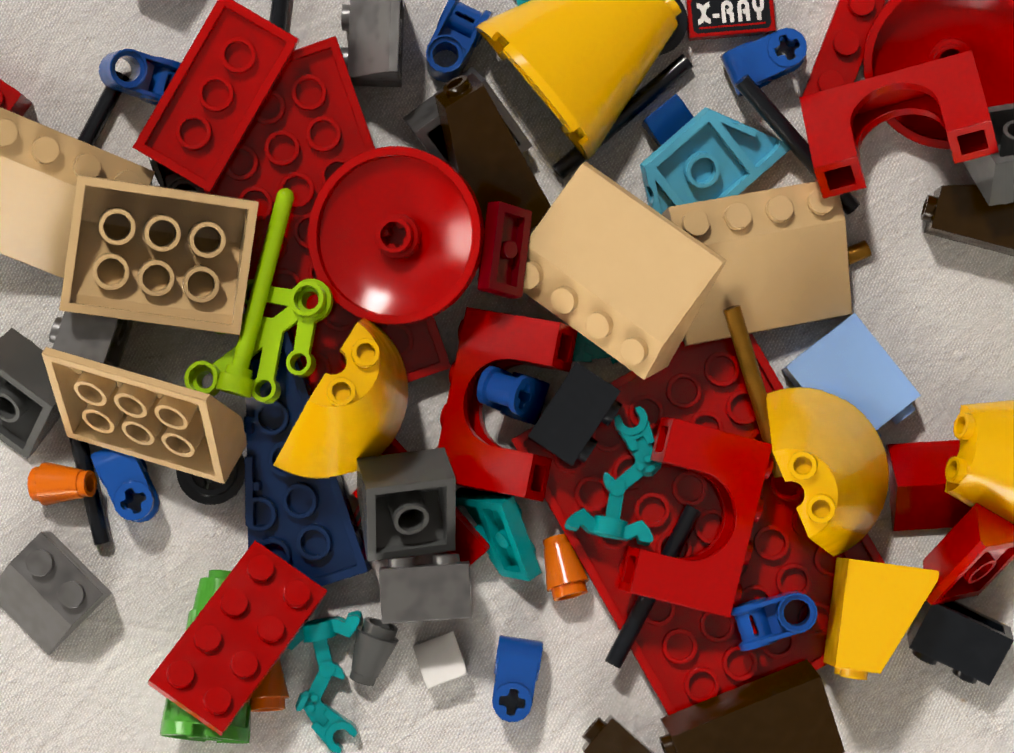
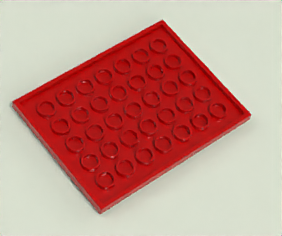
[511,334,885,715]

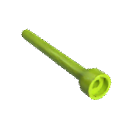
[216,188,294,398]

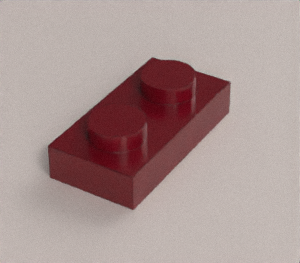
[477,201,532,299]

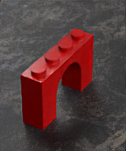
[799,50,999,199]
[436,307,578,502]
[618,417,774,618]

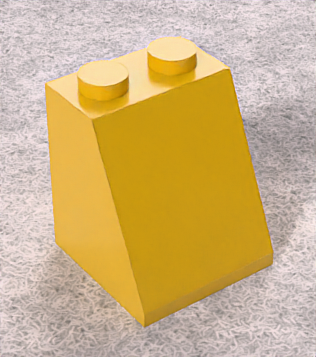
[823,557,939,680]

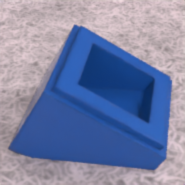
[642,94,693,147]

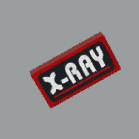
[685,0,776,41]

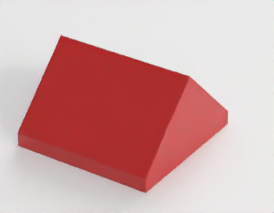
[886,440,971,531]
[923,503,1014,605]

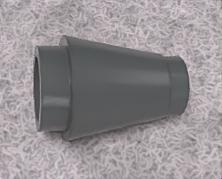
[349,617,399,686]

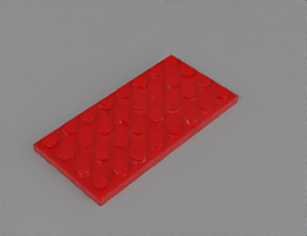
[203,36,451,393]

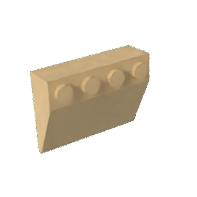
[0,107,155,279]
[523,162,727,380]
[59,174,259,335]
[661,181,852,346]
[41,347,247,484]

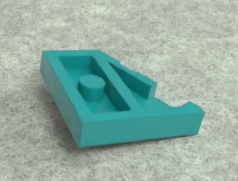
[456,488,542,581]

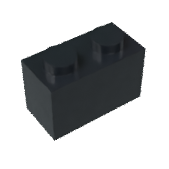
[527,362,623,466]
[907,600,1014,686]

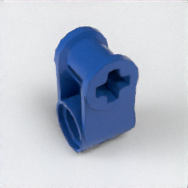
[426,0,493,83]
[720,28,807,97]
[99,49,181,106]
[477,366,550,425]
[91,448,160,523]
[731,591,818,651]
[492,635,543,722]

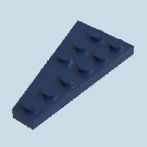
[244,328,372,586]

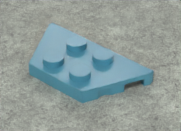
[640,107,790,214]

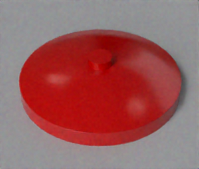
[863,0,1014,149]
[308,146,484,325]

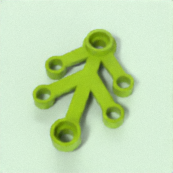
[184,279,333,404]

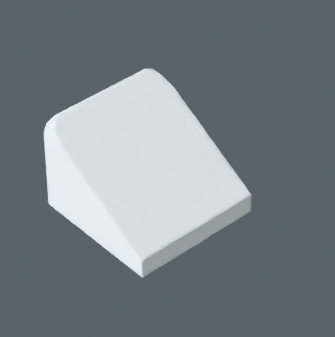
[413,631,469,689]

